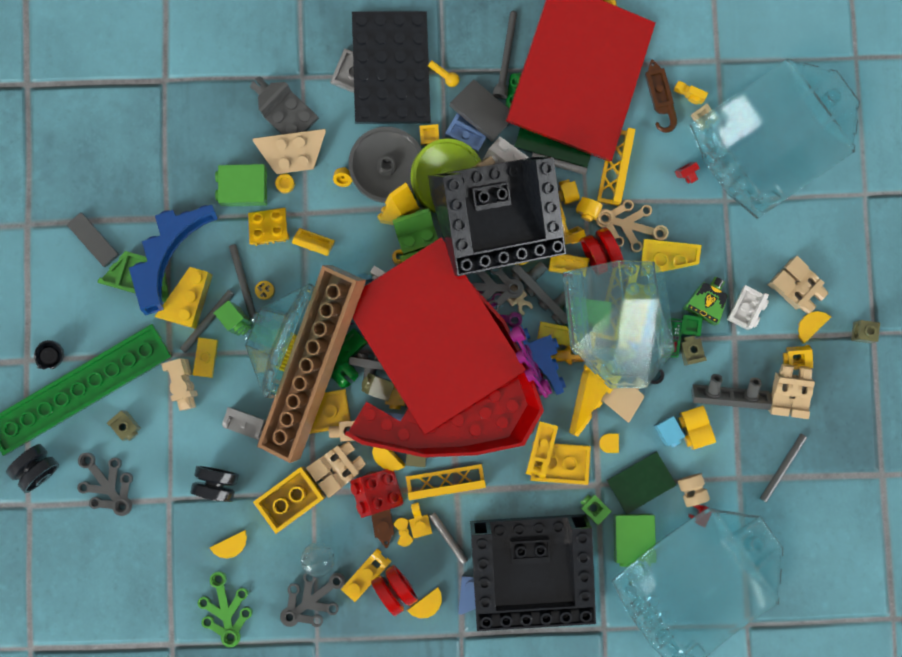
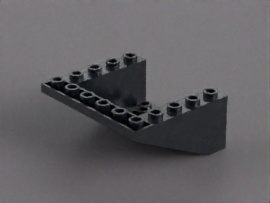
[428,157,566,276]
[470,514,596,631]

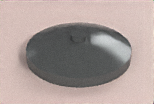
[349,127,421,203]

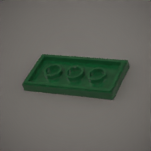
[515,127,591,168]

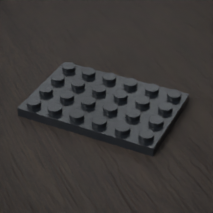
[352,11,431,124]

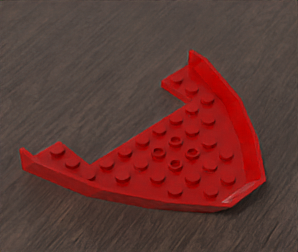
[345,282,544,458]

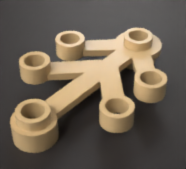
[595,200,669,253]

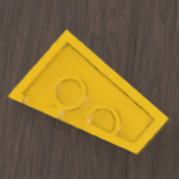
[639,239,702,277]

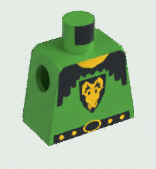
[682,277,728,326]

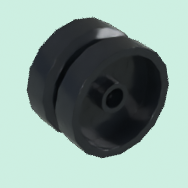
[6,444,59,493]
[190,466,239,502]

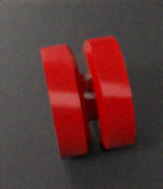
[580,227,624,276]
[371,565,418,617]

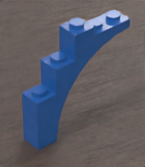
[129,205,218,316]
[509,325,566,395]

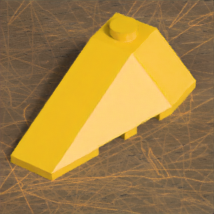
[377,183,420,225]
[569,357,623,437]

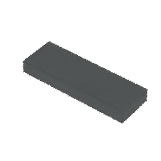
[67,212,119,267]

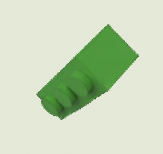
[214,300,254,336]

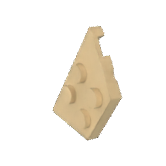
[253,129,326,174]

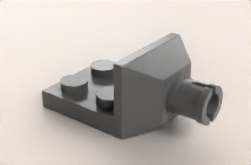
[250,76,319,134]

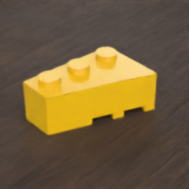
[155,267,213,329]

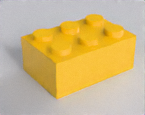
[253,466,326,534]

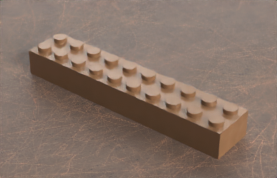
[257,265,366,463]

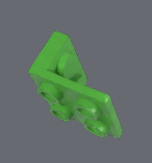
[393,208,438,255]

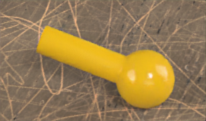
[428,60,460,87]

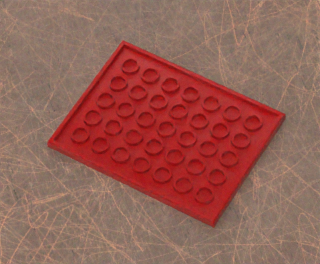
[506,0,656,162]
[353,237,526,435]

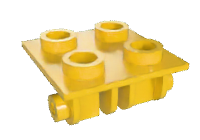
[248,208,289,246]

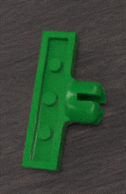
[330,328,367,388]

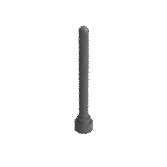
[493,11,517,99]

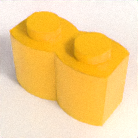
[678,406,716,450]

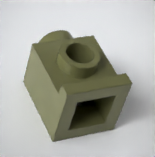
[680,336,707,366]
[107,410,141,441]

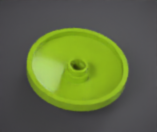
[411,139,481,213]

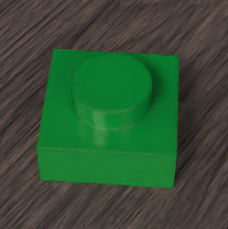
[682,315,703,337]

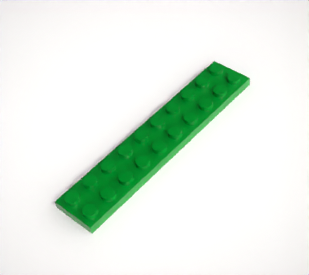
[0,324,172,456]

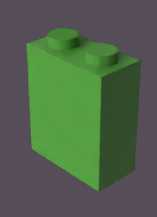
[215,164,267,207]
[613,514,656,567]

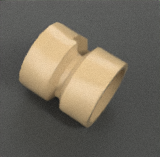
[677,473,711,507]

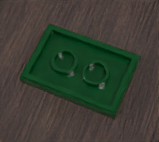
[606,451,676,514]

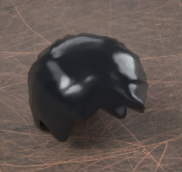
[34,340,64,370]

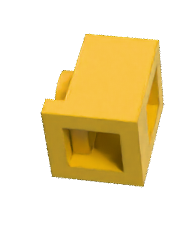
[783,345,813,370]

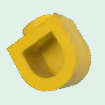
[558,179,580,205]
[576,197,603,222]
[385,386,405,409]

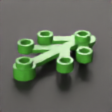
[197,571,252,647]

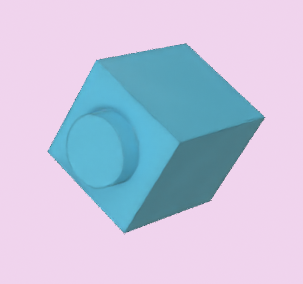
[654,416,685,447]

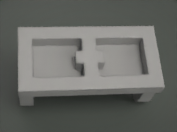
[222,407,266,440]

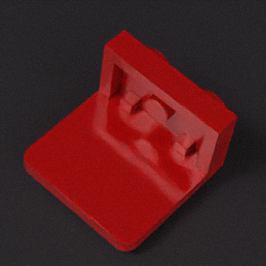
[350,469,403,518]

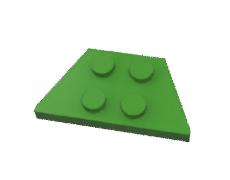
[97,251,169,302]

